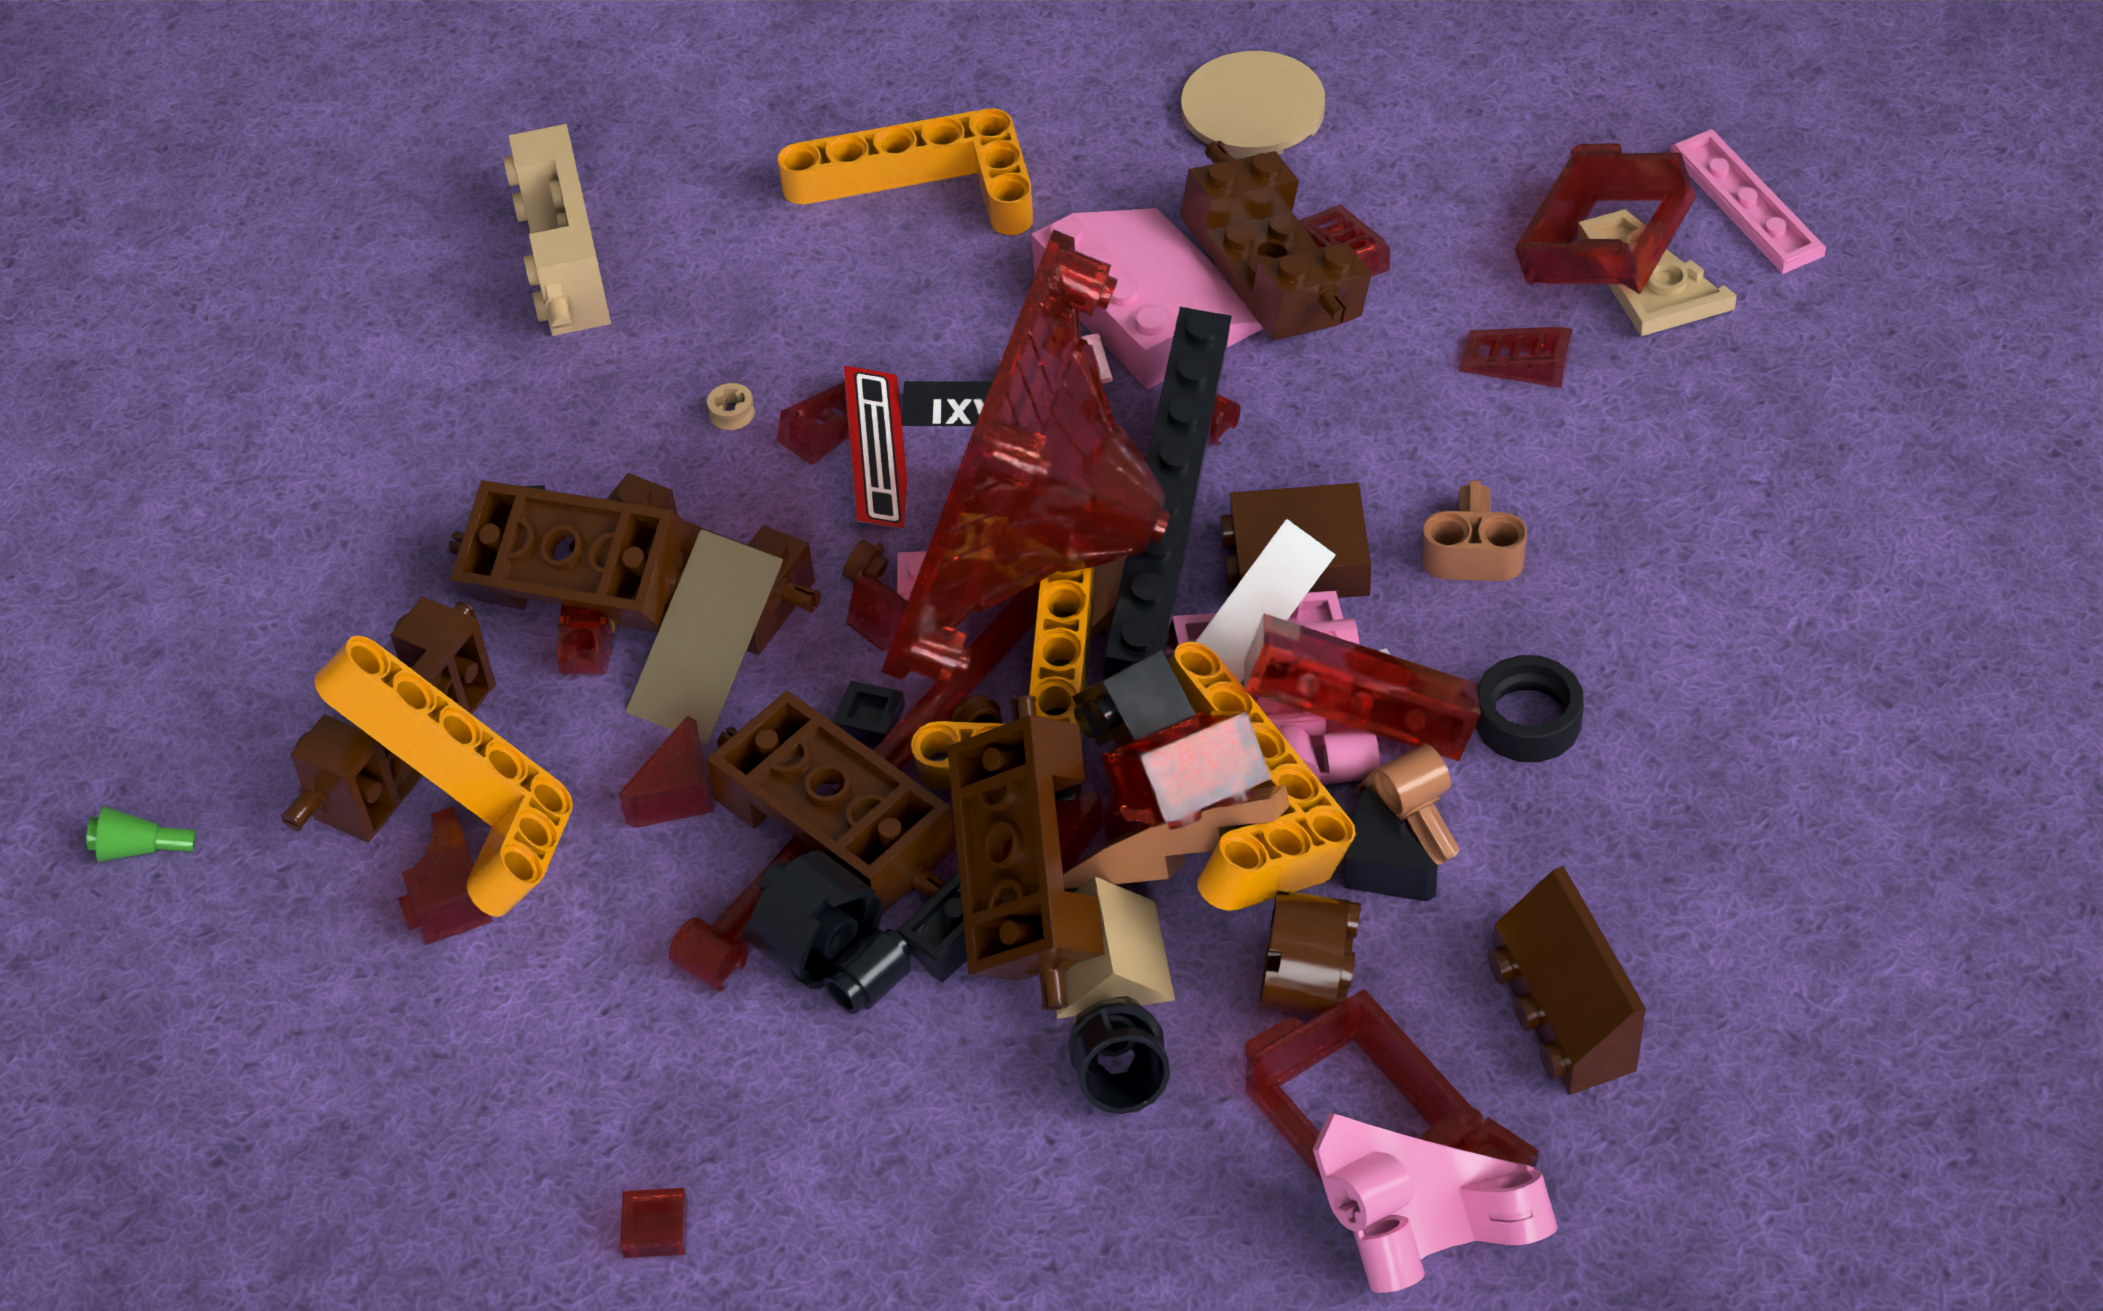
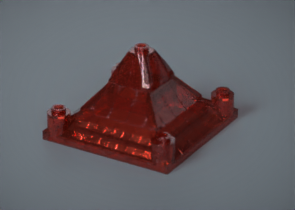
[881,229,1171,686]

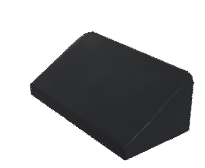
[896,872,967,983]

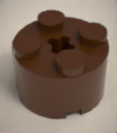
[1260,890,1361,1020]

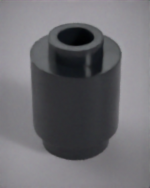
[823,927,911,1014]

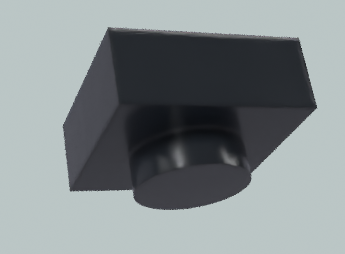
[833,681,905,748]

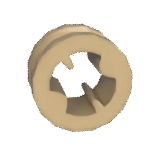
[706,383,755,430]

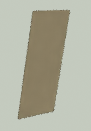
[625,529,783,743]

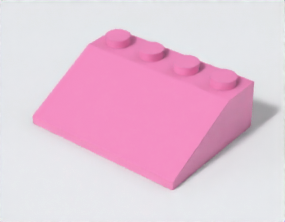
[1031,208,1263,390]

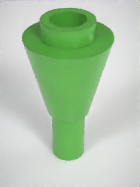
[86,806,197,862]

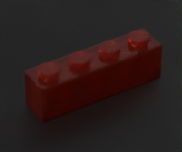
[1244,613,1481,761]

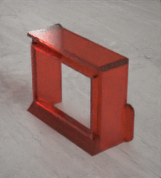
[1514,143,1696,294]
[1245,989,1483,1183]

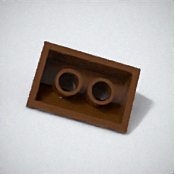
[1487,866,1646,1095]

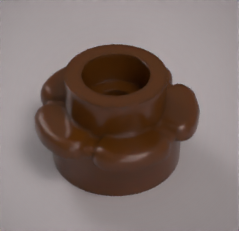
[842,539,889,589]
[949,694,1003,724]

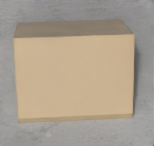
[1056,876,1175,1019]

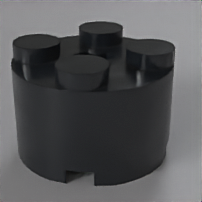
[743,850,883,989]

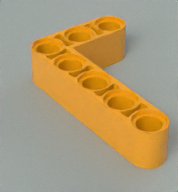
[777,108,1034,235]
[911,532,1096,790]
[314,635,573,917]
[1168,641,1356,911]

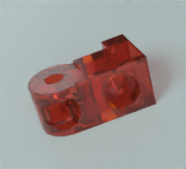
[557,605,616,675]

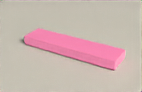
[1670,129,1826,274]

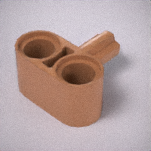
[1422,480,1527,581]
[1358,744,1459,866]

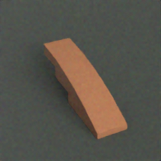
[1063,784,1289,889]

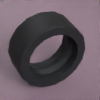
[1475,655,1584,762]

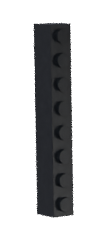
[1102,306,1232,680]

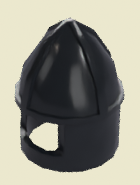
[1068,996,1170,1114]

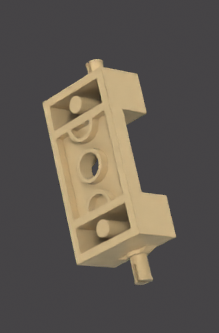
[503,124,611,336]

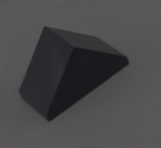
[1345,788,1438,902]

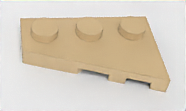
[1577,209,1737,336]

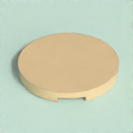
[1181,51,1325,158]

